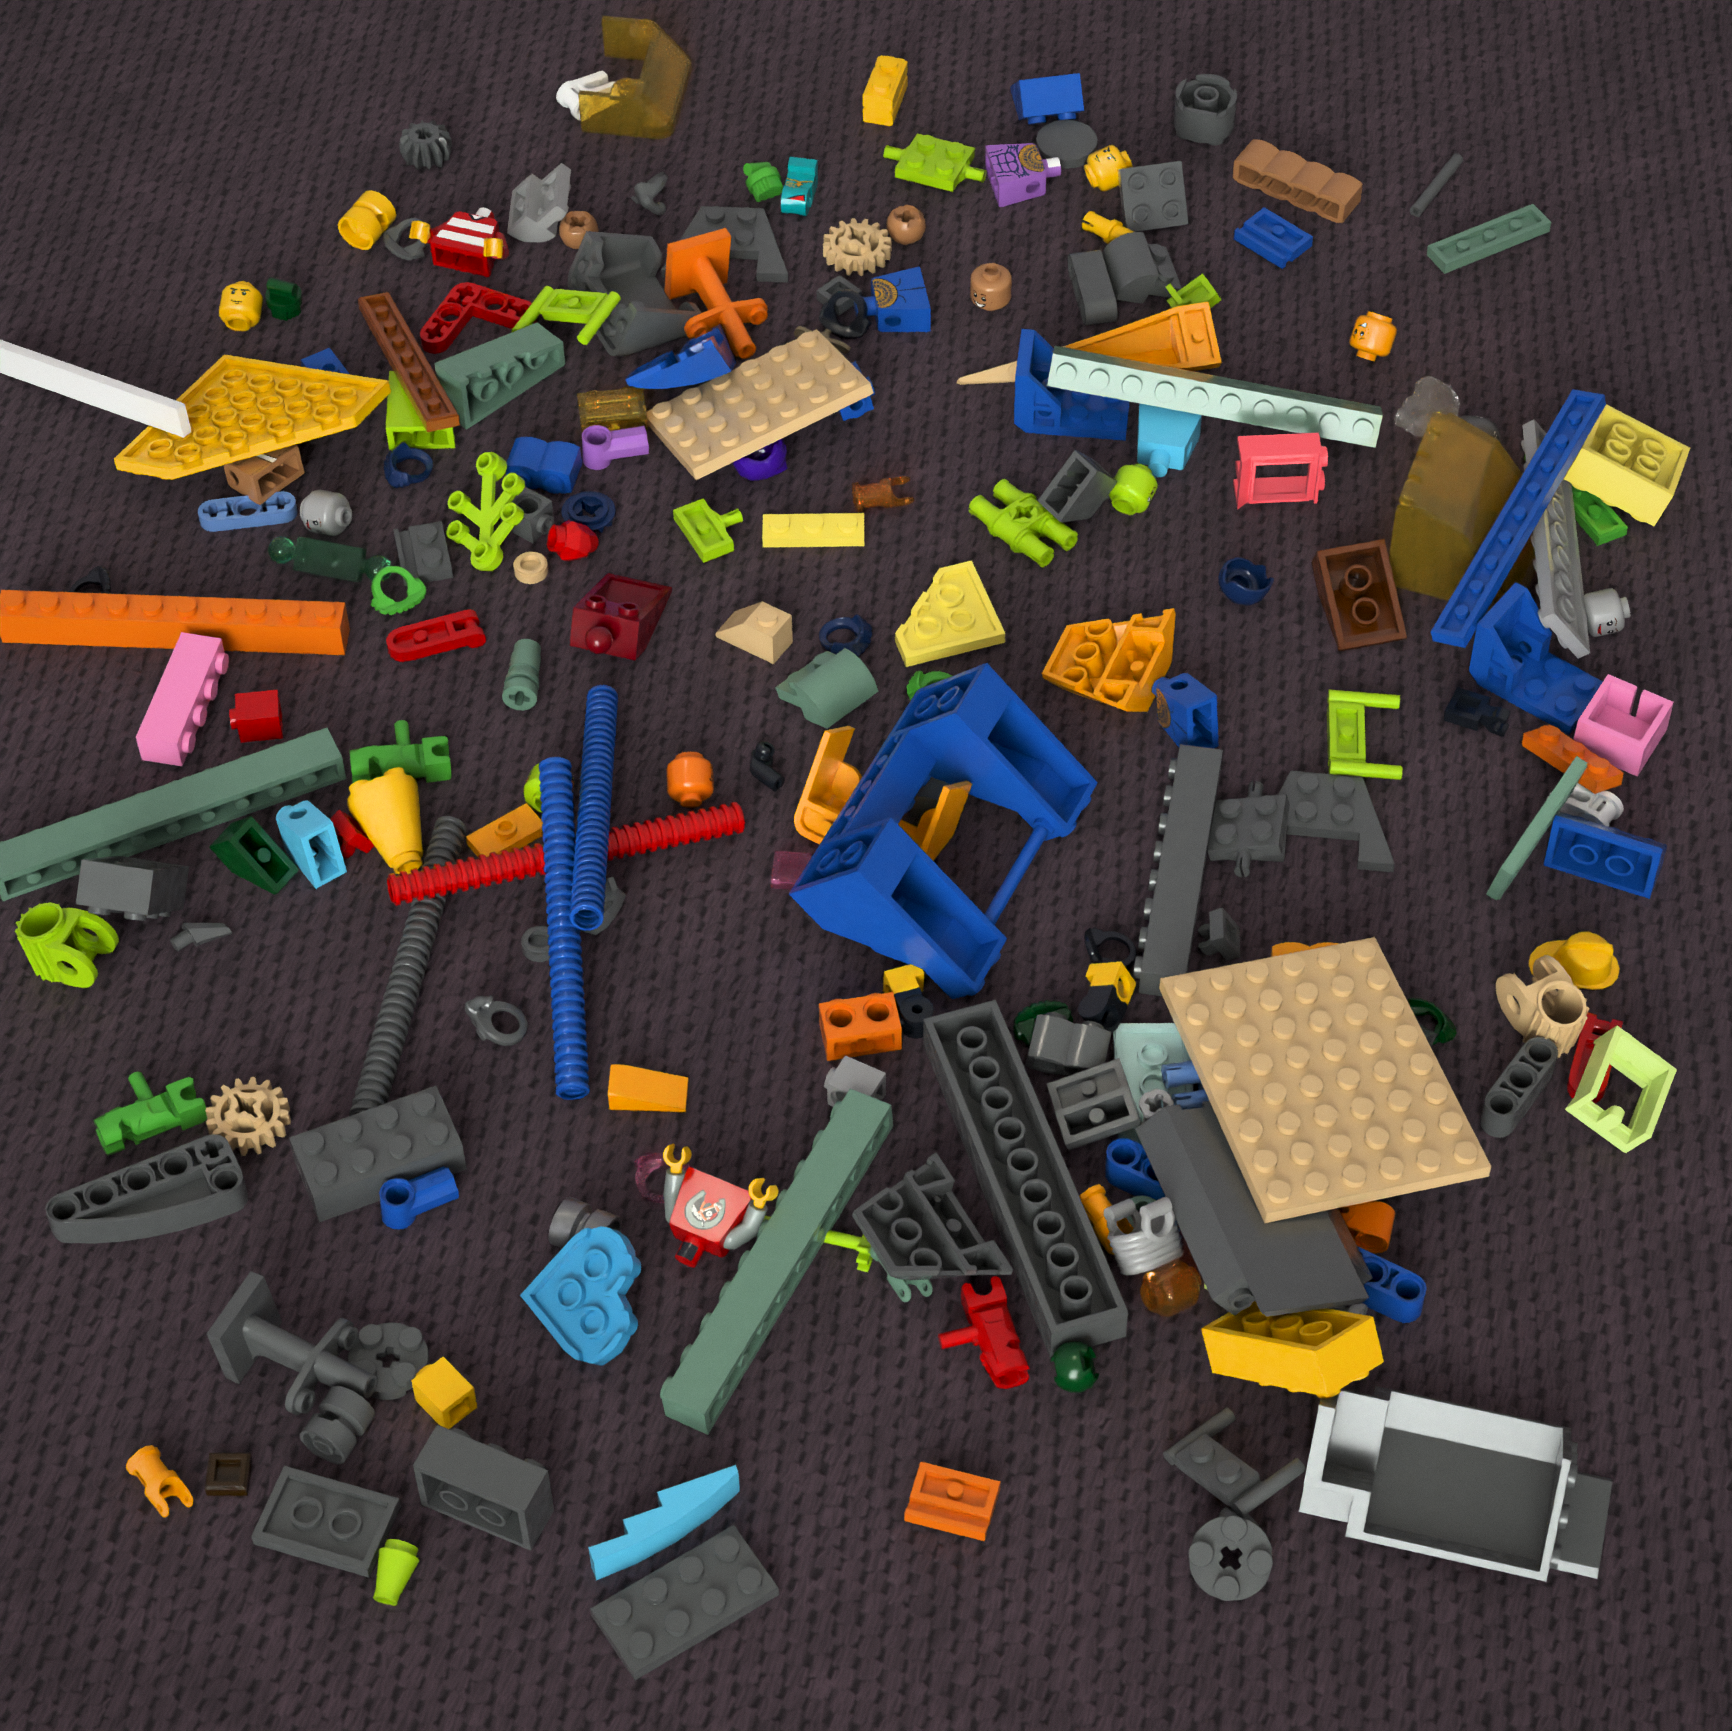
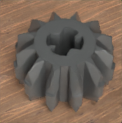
[399,120,452,171]

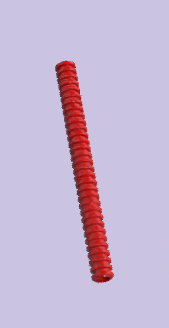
[387,802,745,906]

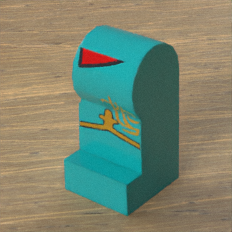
[781,157,818,216]

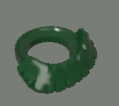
[1407,998,1456,1046]
[1013,1000,1073,1049]

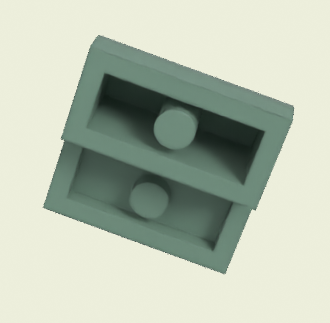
[776,648,879,729]

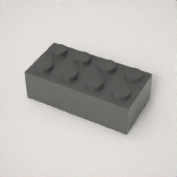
[289,1086,467,1223]

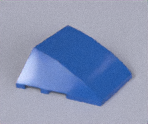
[625,324,736,389]

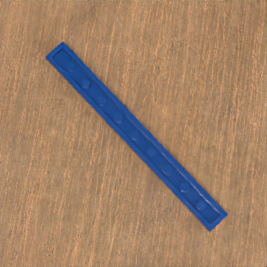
[1431,389,1606,648]

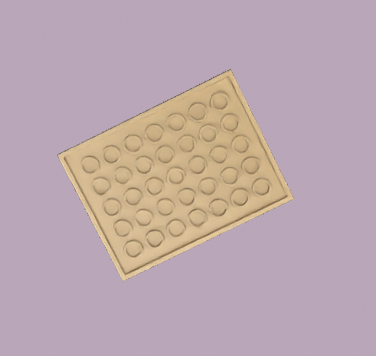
[1159,937,1491,1223]

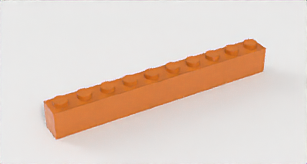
[0,590,350,655]

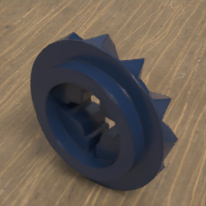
[561,491,616,533]

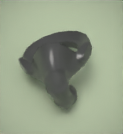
[631,172,668,215]
[464,995,528,1046]

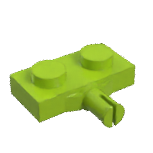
[673,498,743,563]

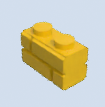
[863,55,908,126]

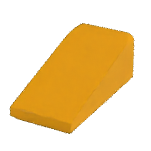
[608,1064,689,1112]

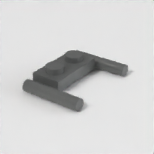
[1163,1407,1306,1518]

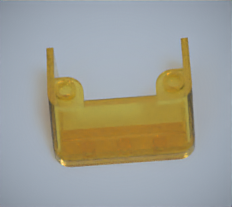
[578,16,692,139]

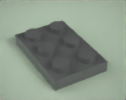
[251,1466,401,1578]

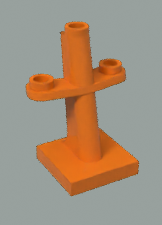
[664,228,768,359]

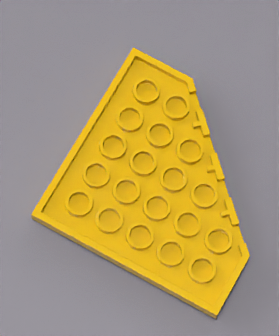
[114,355,391,480]

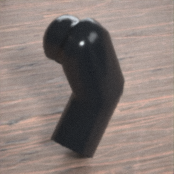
[749,741,785,792]

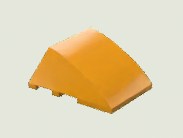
[1042,608,1176,712]

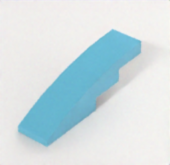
[588,1465,740,1580]

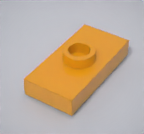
[466,803,543,857]

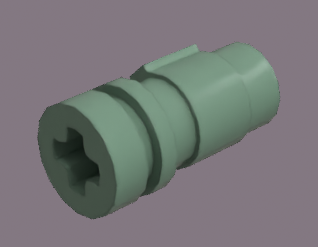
[502,639,541,710]

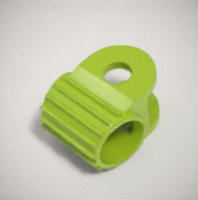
[15,902,119,988]

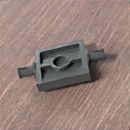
[1207,781,1290,877]

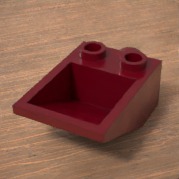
[570,573,672,661]

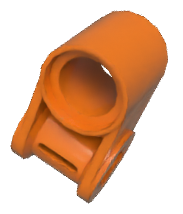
[1339,1201,1395,1254]

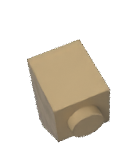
[716,601,793,664]

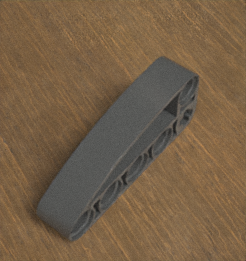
[45,1134,249,1244]

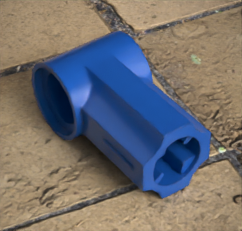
[379,1166,459,1230]

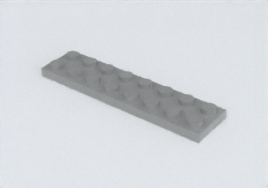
[1521,419,1590,659]

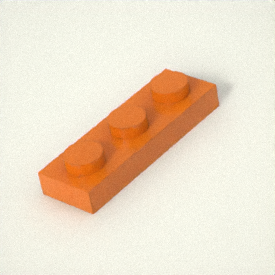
[1522,725,1624,794]

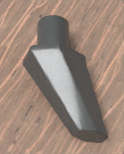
[170,923,232,952]

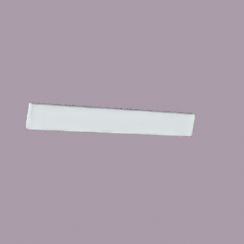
[0,340,192,438]

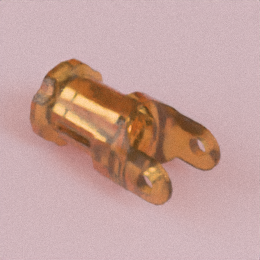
[852,476,915,513]

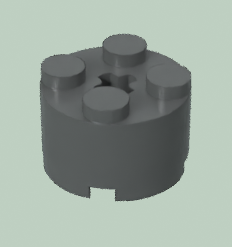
[1173,74,1238,146]

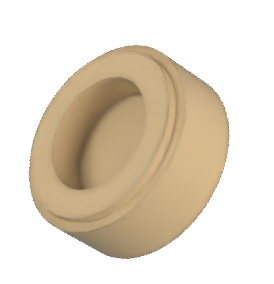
[513,552,548,584]

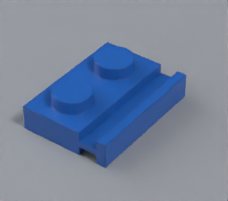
[1234,208,1313,269]

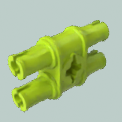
[969,479,1078,567]

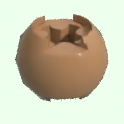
[886,205,926,245]
[559,211,599,249]

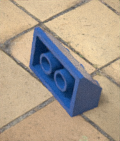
[1544,812,1667,899]

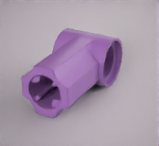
[582,425,649,470]

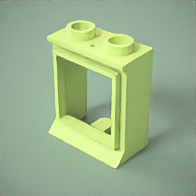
[1565,1026,1677,1153]

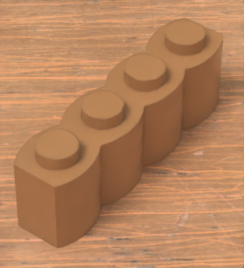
[1233,139,1363,223]

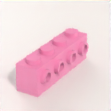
[136,632,229,766]

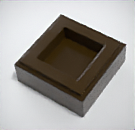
[205,1453,252,1496]

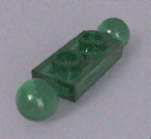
[268,536,392,582]

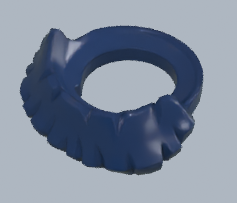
[384,441,433,488]
[819,614,872,657]

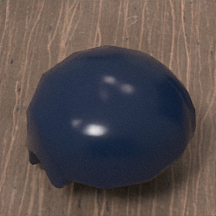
[1218,557,1274,606]

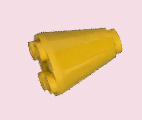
[347,767,423,874]

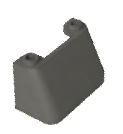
[568,231,701,357]

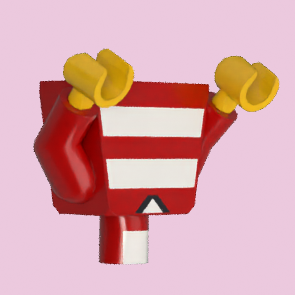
[409,208,509,277]

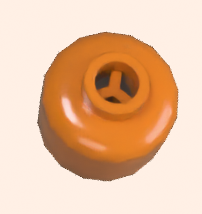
[666,752,714,808]

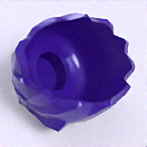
[733,439,788,481]

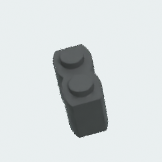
[1025,1012,1112,1077]

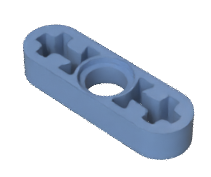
[198,491,298,532]

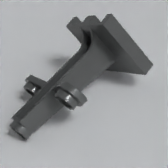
[207,1271,378,1415]

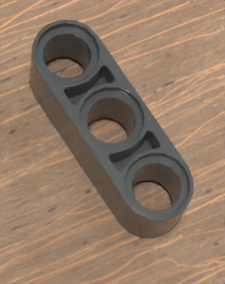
[1067,249,1118,326]
[1480,1037,1558,1137]

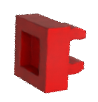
[330,810,374,859]

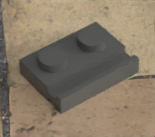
[393,521,453,586]

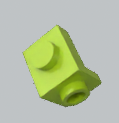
[1165,273,1222,309]

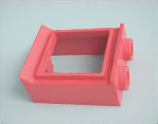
[1233,433,1328,510]

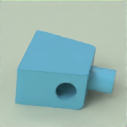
[1137,404,1202,477]
[276,800,347,889]

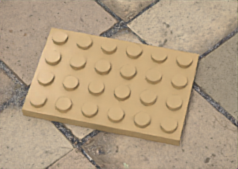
[643,329,874,480]

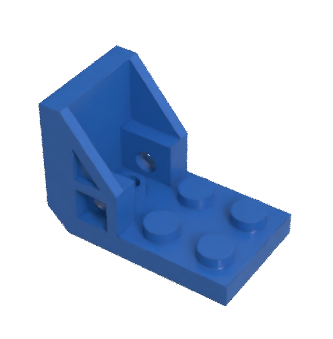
[1014,329,1130,441]
[1469,582,1603,735]

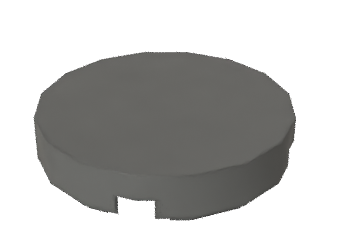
[1036,119,1098,169]

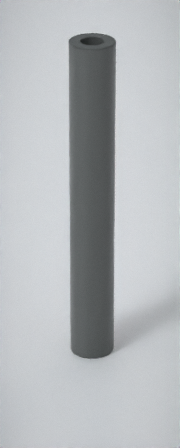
[1410,153,1463,217]

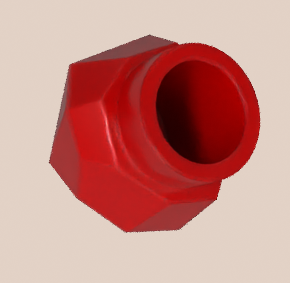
[547,520,599,561]

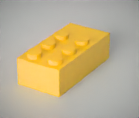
[1201,1301,1384,1398]

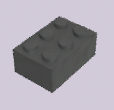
[76,856,189,921]
[413,1425,554,1551]

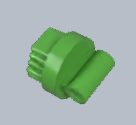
[743,162,783,202]

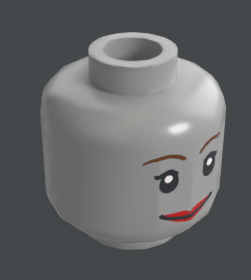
[300,489,352,536]
[1583,588,1631,637]

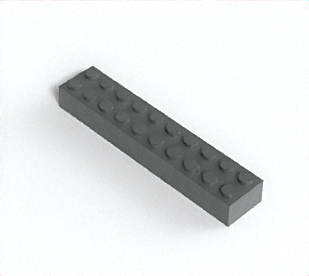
[923,1000,1128,1358]

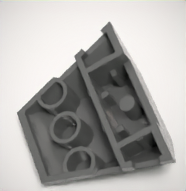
[852,1152,1013,1280]

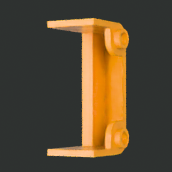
[794,726,973,861]

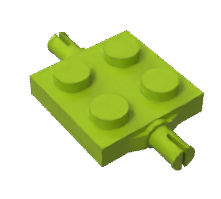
[883,133,987,192]

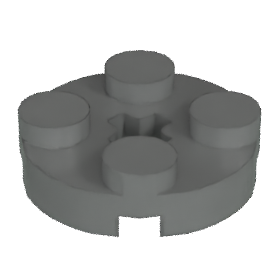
[348,1323,430,1400]
[1188,1516,1273,1601]

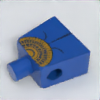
[854,267,931,332]
[1152,673,1219,749]

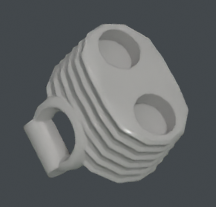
[1103,1197,1184,1276]

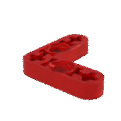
[420,282,538,354]

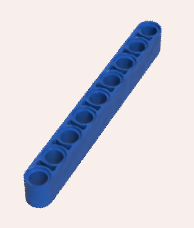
[1105,1138,1427,1323]

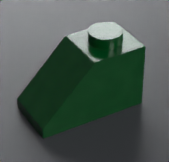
[209,816,299,895]

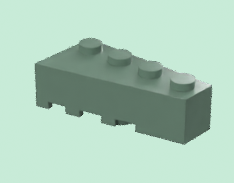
[434,323,565,430]

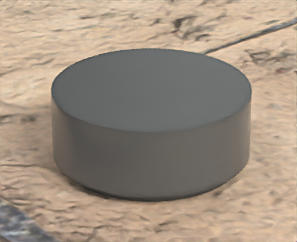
[521,926,550,962]

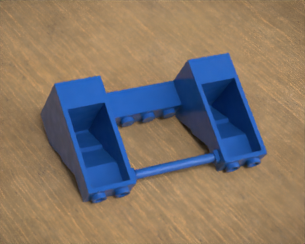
[789,663,1098,999]

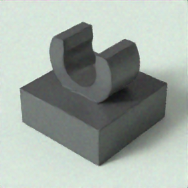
[1198,907,1240,960]

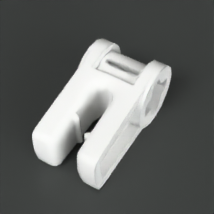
[556,71,620,120]
[1547,783,1624,827]

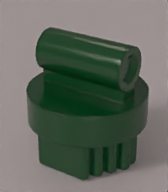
[265,277,303,321]

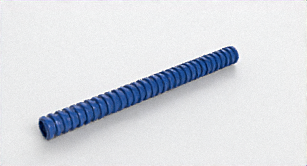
[570,685,618,930]
[539,757,590,1100]

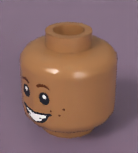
[970,263,1012,311]

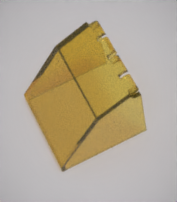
[1389,411,1536,611]

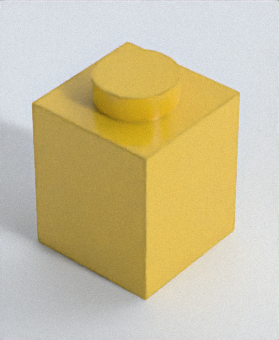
[411,1357,477,1429]

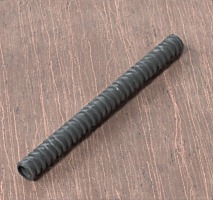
[349,816,467,1116]

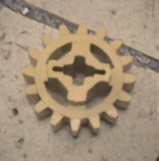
[823,218,892,276]
[205,1077,291,1156]

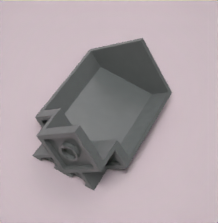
[1299,1386,1613,1582]

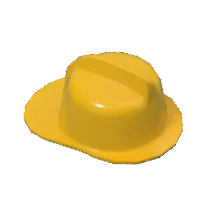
[1529,932,1620,990]

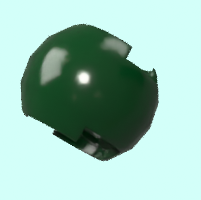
[1051,1342,1099,1393]

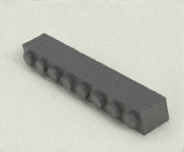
[1133,744,1223,996]

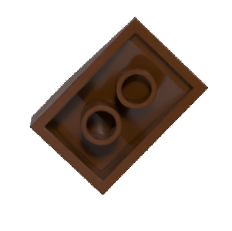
[1311,539,1407,651]

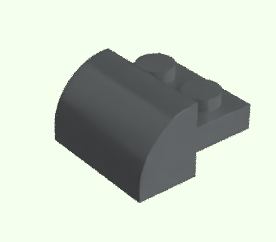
[1102,232,1182,304]
[1047,1058,1142,1151]

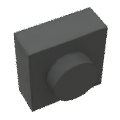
[816,275,862,316]

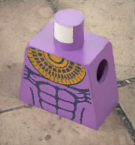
[985,143,1061,207]

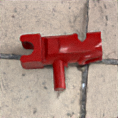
[938,1276,1030,1389]

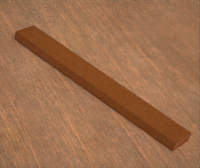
[358,292,460,432]

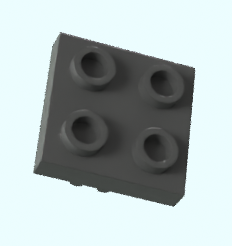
[1117,161,1189,232]

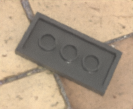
[590,1525,779,1680]

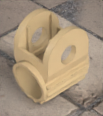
[1496,955,1589,1058]

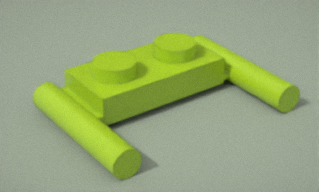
[511,286,621,345]
[1327,689,1403,780]

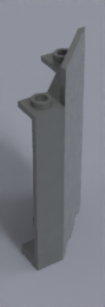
[1135,1101,1373,1317]

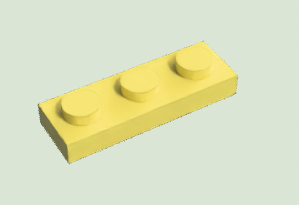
[762,513,865,547]

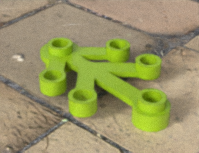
[446,452,525,571]

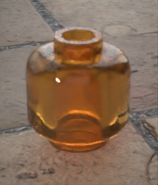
[1140,1259,1201,1317]

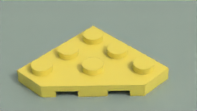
[895,560,1005,667]

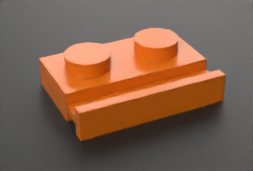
[904,1462,1001,1541]

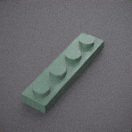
[1427,204,1551,274]

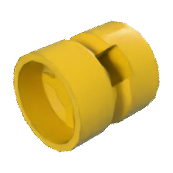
[338,190,396,250]

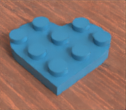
[520,1226,641,1366]

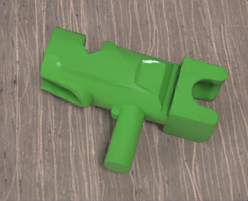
[350,720,452,783]
[93,1072,207,1156]

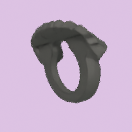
[383,218,428,260]

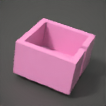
[1574,674,1674,777]

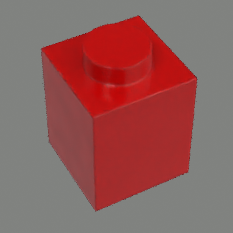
[229,690,283,743]

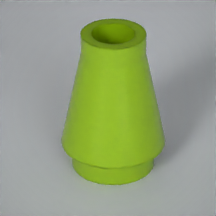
[373,1539,419,1606]

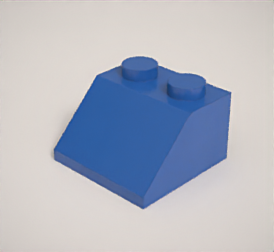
[1010,73,1084,125]

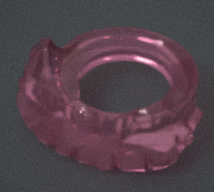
[635,1152,693,1203]

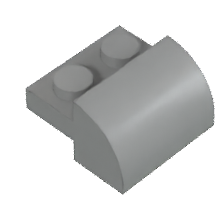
[507,163,571,242]

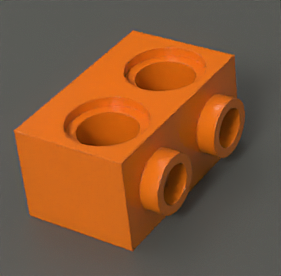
[819,992,902,1061]

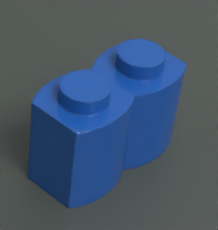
[506,437,582,494]

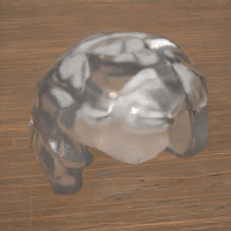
[1394,376,1460,438]

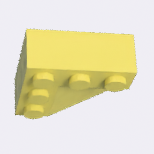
[1564,404,1690,526]

